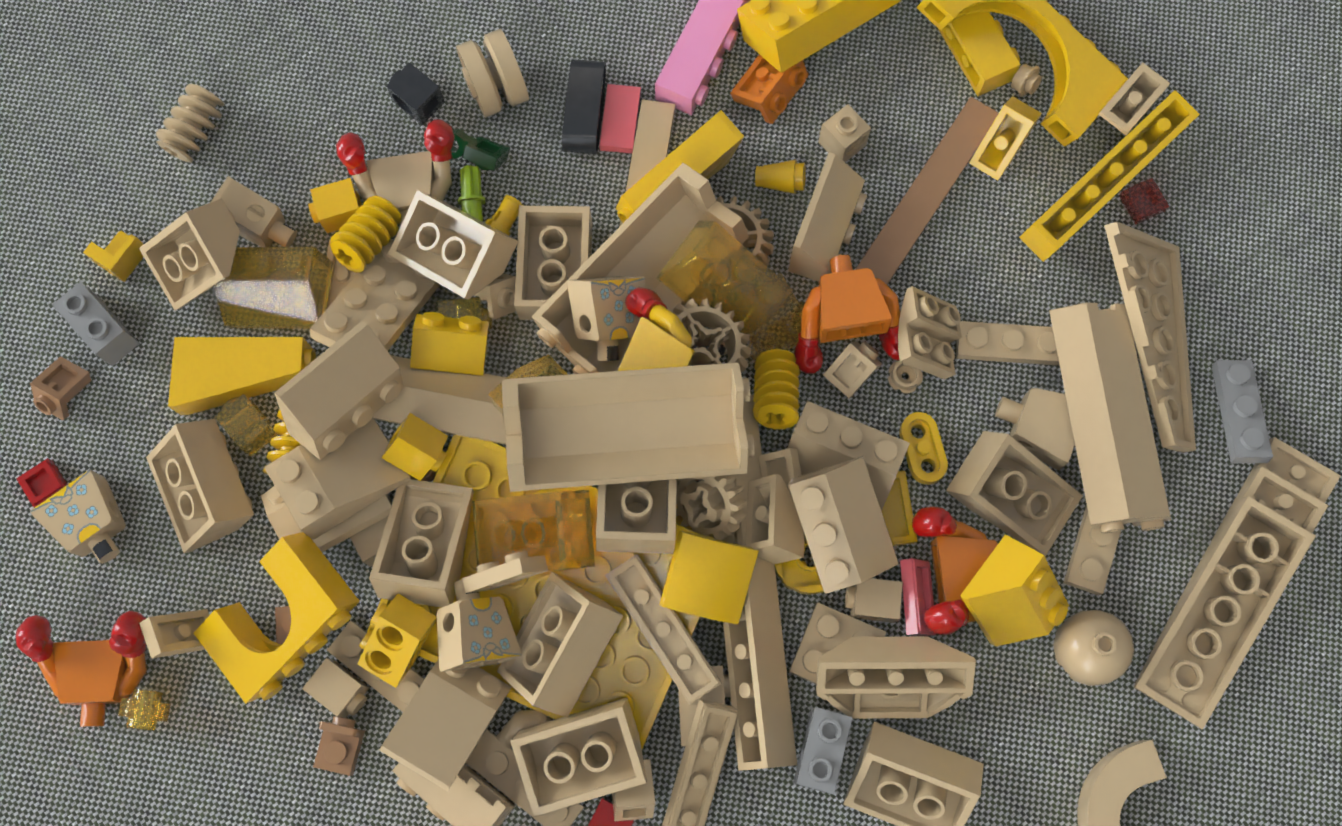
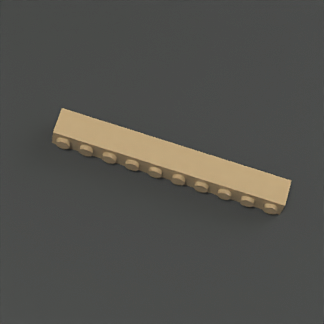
[715,395,797,771]

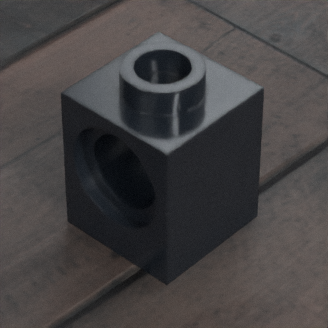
[386,62,445,125]

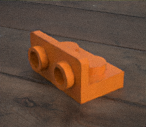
[730,54,808,124]

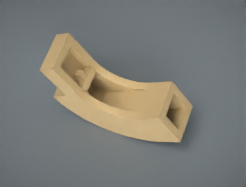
[1077,740,1167,826]

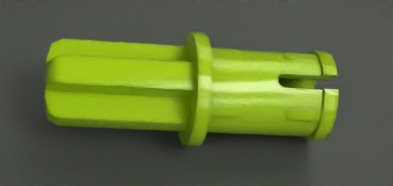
[458,165,486,222]

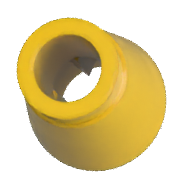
[755,159,806,194]

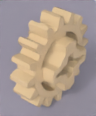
[676,474,748,541]

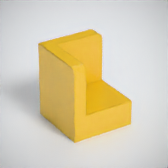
[83,231,144,282]

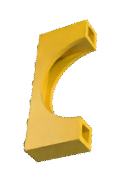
[916,0,1128,147]

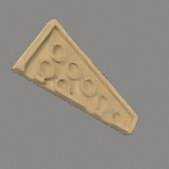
[1104,221,1196,453]

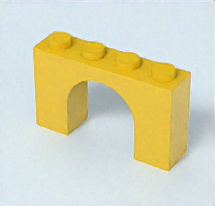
[194,532,360,704]

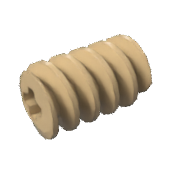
[156,84,224,163]

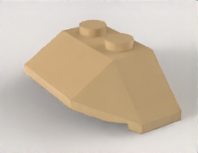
[816,636,976,719]

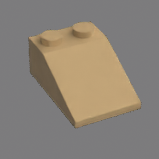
[264,419,411,540]
[946,431,1083,556]
[369,479,474,608]
[379,659,511,792]

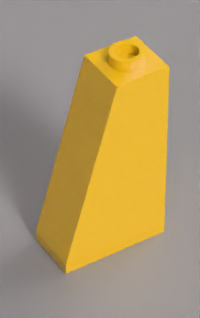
[615,110,745,223]
[168,337,316,415]

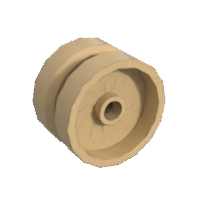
[456,28,529,118]

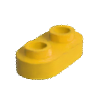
[899,412,948,485]

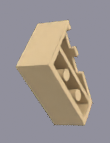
[392,763,516,826]

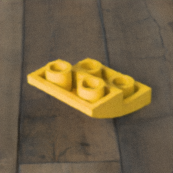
[659,531,759,624]

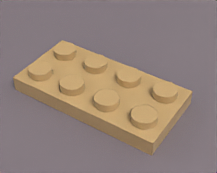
[310,239,440,351]

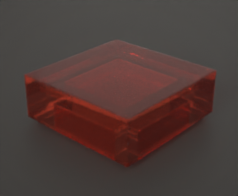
[1119,178,1170,225]

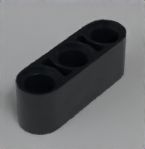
[562,59,606,154]

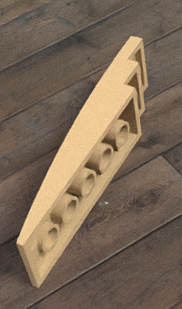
[1134,437,1341,729]

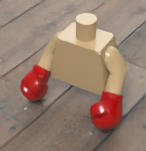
[336,119,454,227]

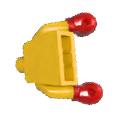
[618,287,695,371]

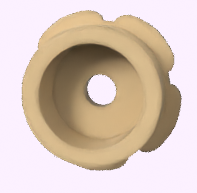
[1011,64,1042,97]
[888,361,923,394]

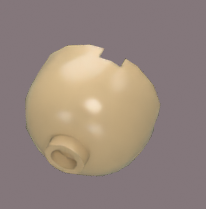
[1053,610,1134,686]

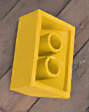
[960,535,1069,647]

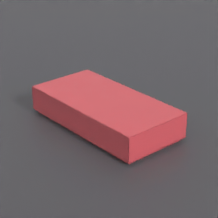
[599,84,641,154]
[900,558,936,636]

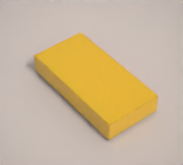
[882,470,918,546]

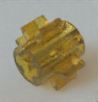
[118,689,171,731]

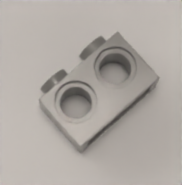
[52,281,140,366]
[793,707,853,795]

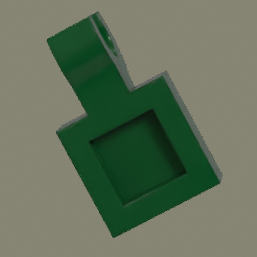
[452,129,510,171]

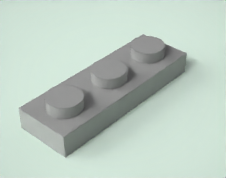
[1212,360,1273,464]

